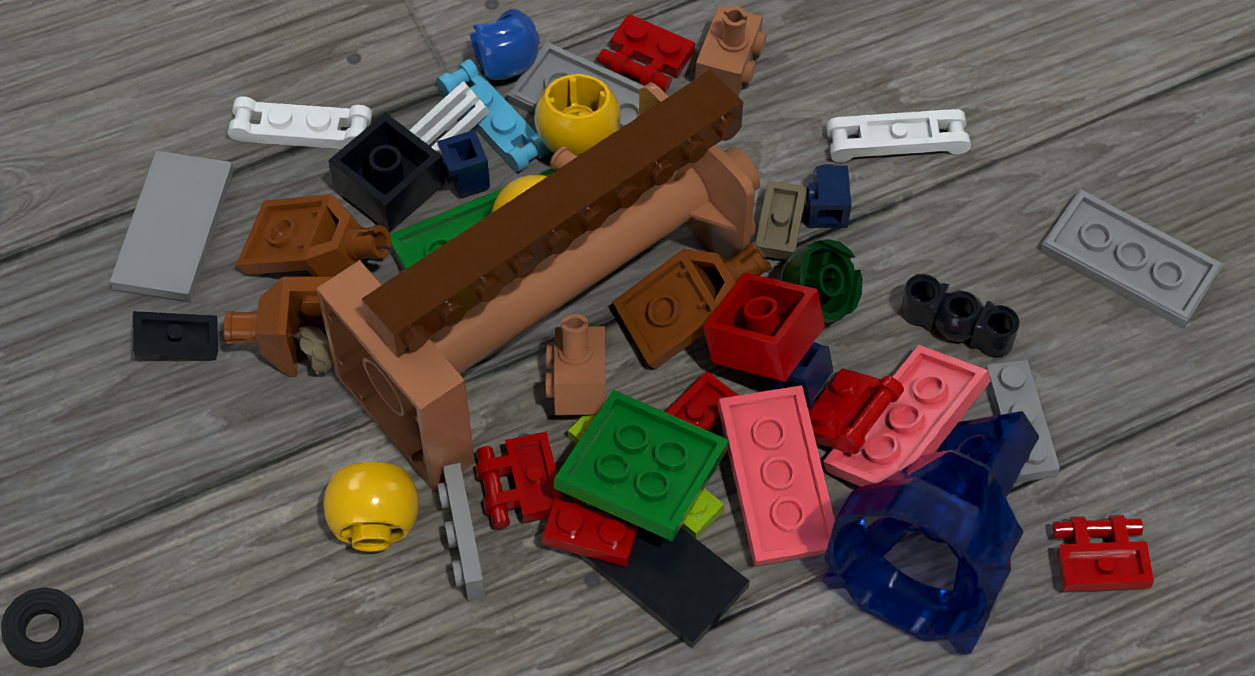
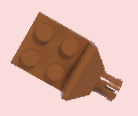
[236,194,391,277]
[612,242,772,369]
[224,277,376,377]

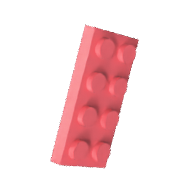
[823,345,991,501]
[717,385,841,566]

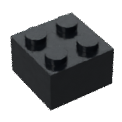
[328,112,445,232]

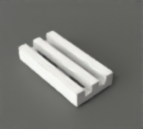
[409,81,491,154]

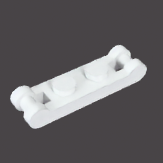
[228,96,373,149]
[826,109,971,162]

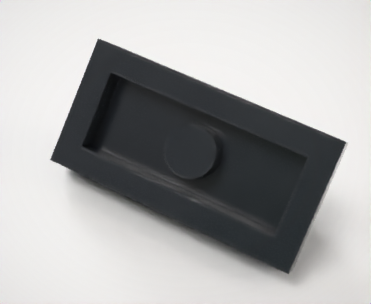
[132,311,218,359]

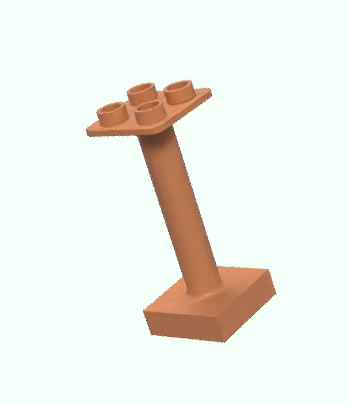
[316,82,760,491]

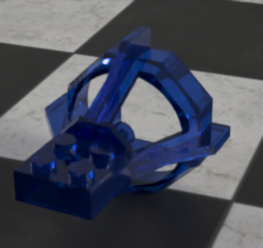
[822,411,1039,655]

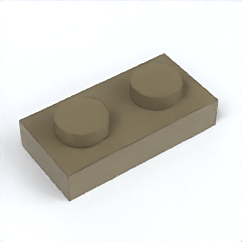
[755,180,807,260]

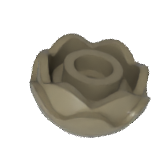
[294,325,334,375]

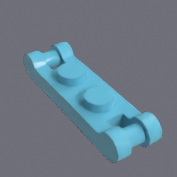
[436,59,551,173]

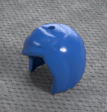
[469,9,540,80]

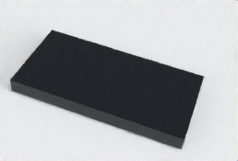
[574,505,750,648]

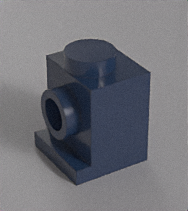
[437,130,490,197]
[807,164,852,228]
[770,342,833,410]

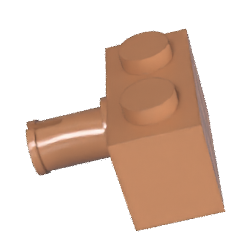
[695,5,767,97]
[546,314,606,415]

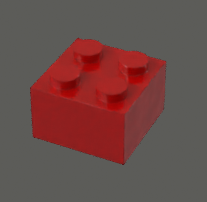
[703,272,825,382]

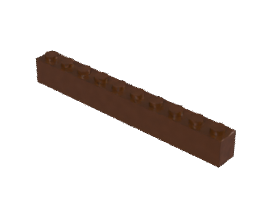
[362,70,743,358]

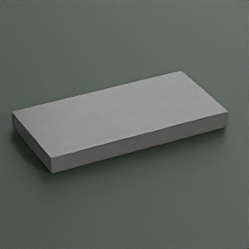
[507,42,643,129]
[110,151,234,302]
[1040,189,1224,329]

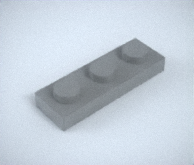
[986,359,1060,483]
[437,463,485,601]

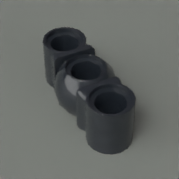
[900,274,1020,358]

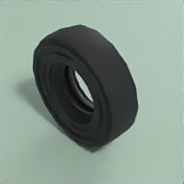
[1,587,84,668]

